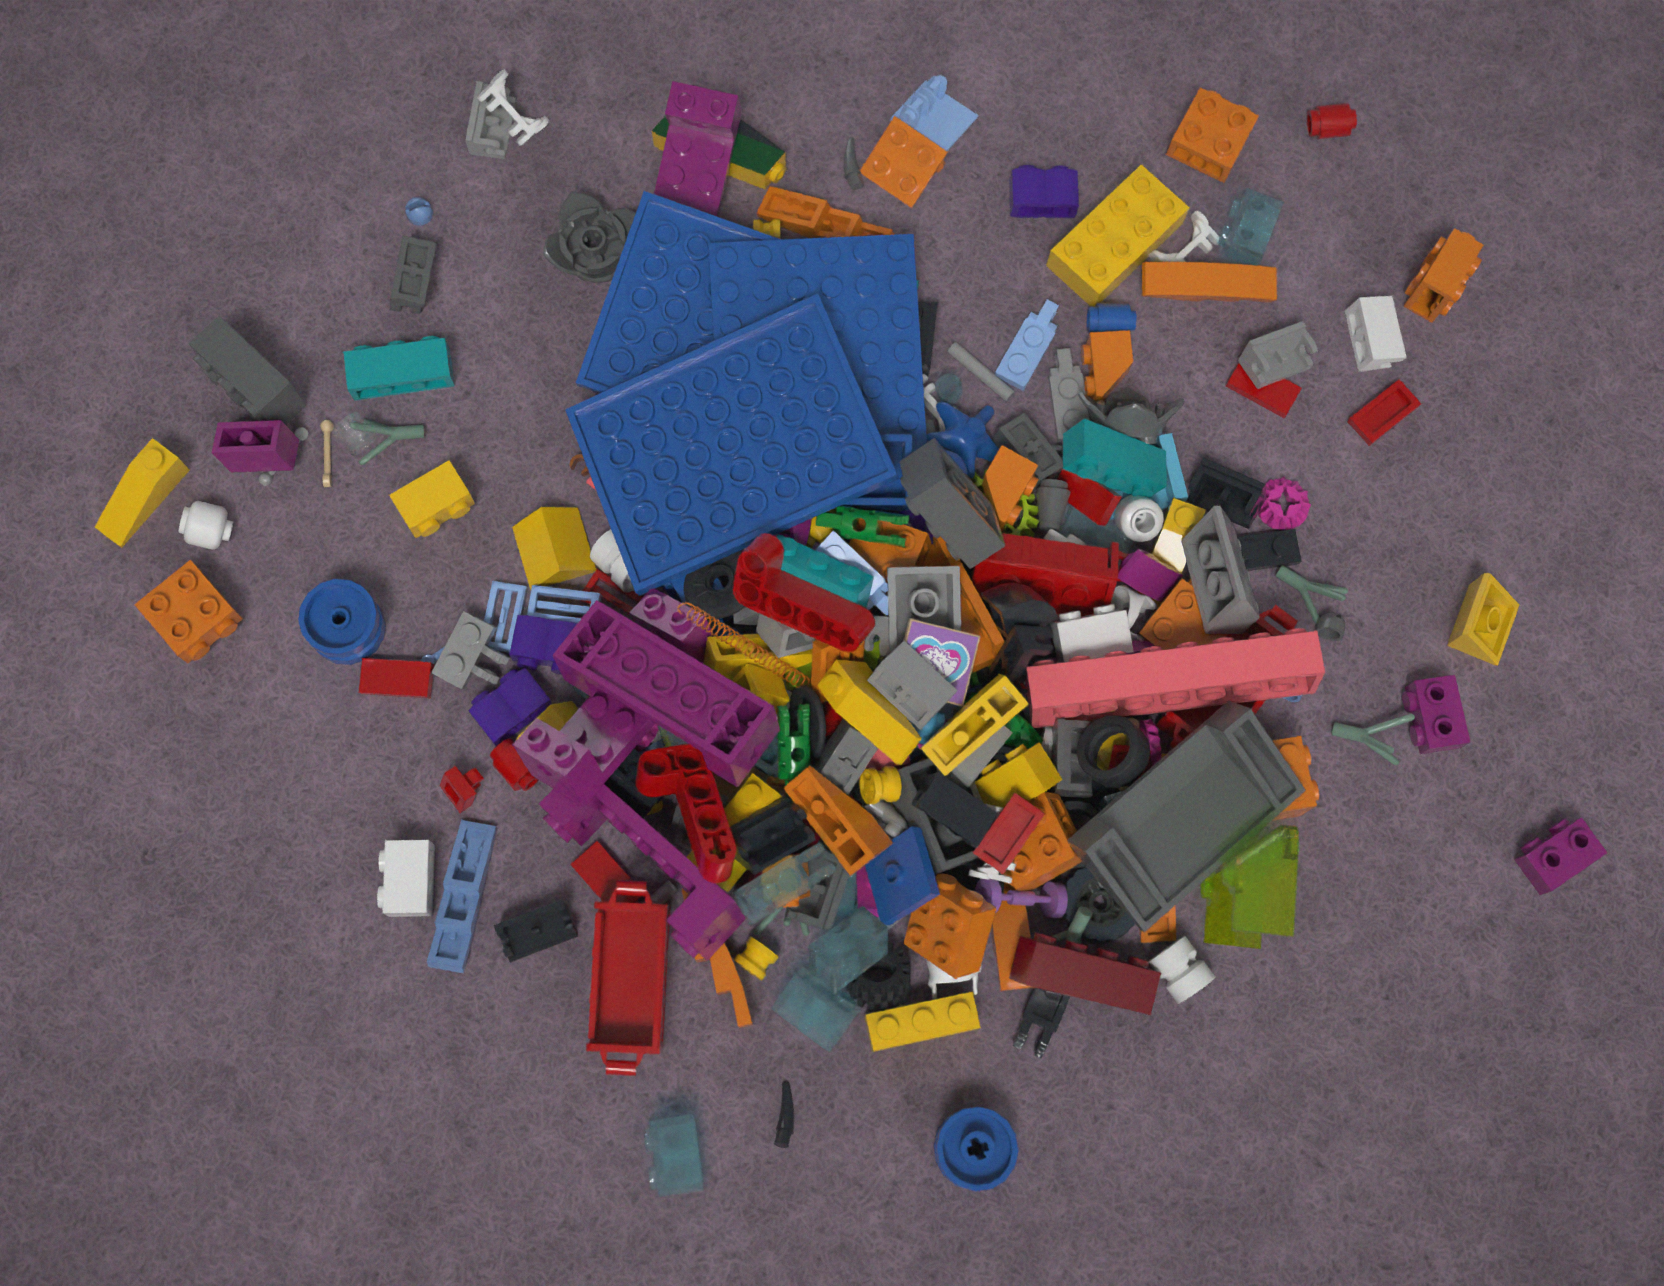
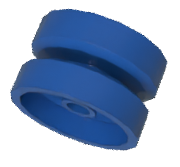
[298,579,386,665]
[933,1107,1018,1191]

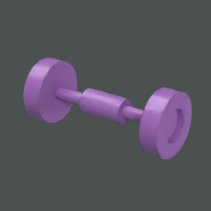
[975,878,1068,918]

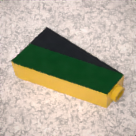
[652,84,787,189]

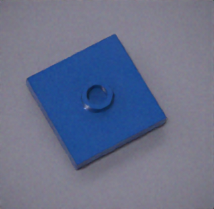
[865,826,940,925]

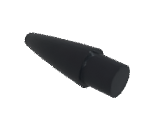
[774,1081,794,1148]

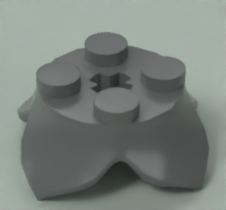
[543,191,636,283]
[1079,387,1184,444]

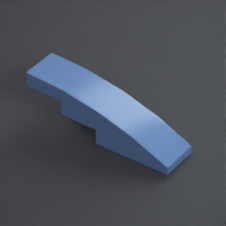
[427,820,496,973]

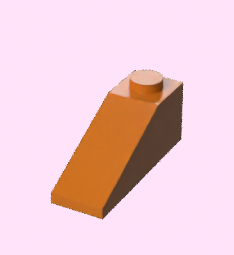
[784,766,893,876]

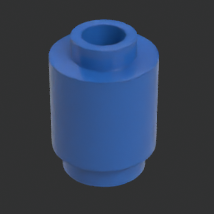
[1086,303,1136,333]

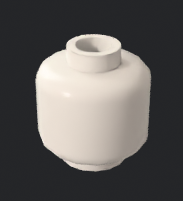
[1114,495,1164,542]
[179,501,234,550]

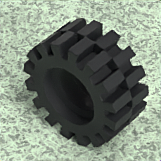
[845,941,911,1011]

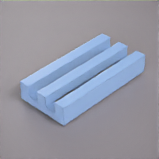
[484,581,528,654]
[527,585,602,623]

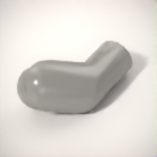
[863,800,908,840]

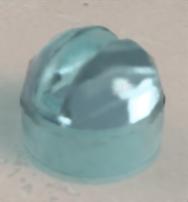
[935,374,963,404]

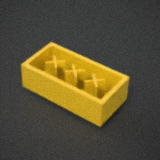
[1046,164,1190,306]

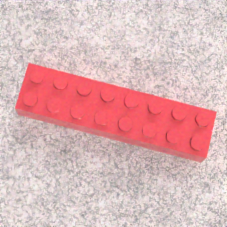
[1026,628,1325,728]

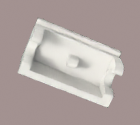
[1345,296,1406,372]

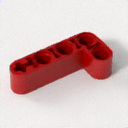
[733,533,875,652]
[636,744,736,883]

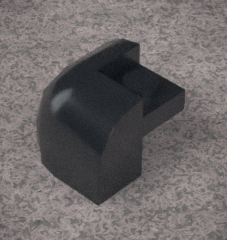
[981,582,1059,658]

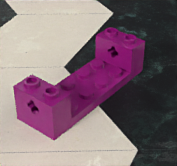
[654,81,742,217]
[513,589,713,807]
[553,600,780,787]
[539,784,747,961]

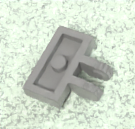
[431,611,510,689]

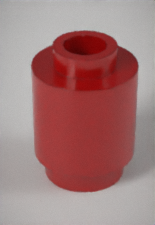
[1307,103,1357,139]
[490,738,539,791]

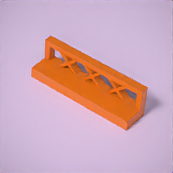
[922,536,1005,673]

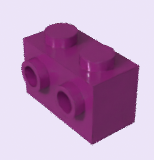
[212,420,299,472]
[1402,675,1471,754]
[1515,817,1608,895]

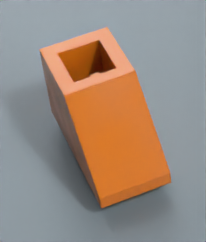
[1081,330,1133,403]
[982,445,1039,533]

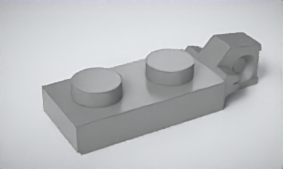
[1048,348,1090,443]

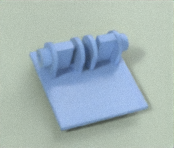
[890,75,978,151]

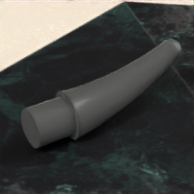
[844,137,863,190]

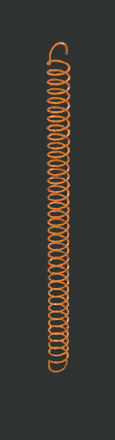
[677,603,828,705]

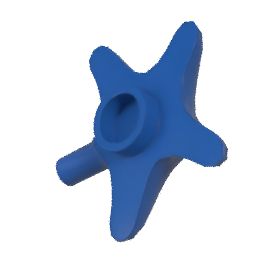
[927,401,999,478]

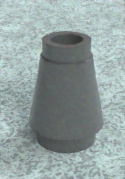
[1036,479,1071,532]

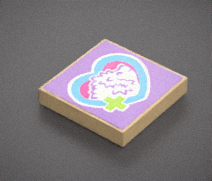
[903,619,980,707]

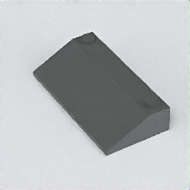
[1067,701,1306,932]

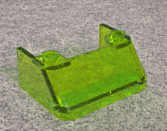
[1200,824,1299,949]

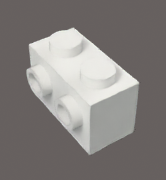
[1050,604,1134,663]
[377,840,435,917]

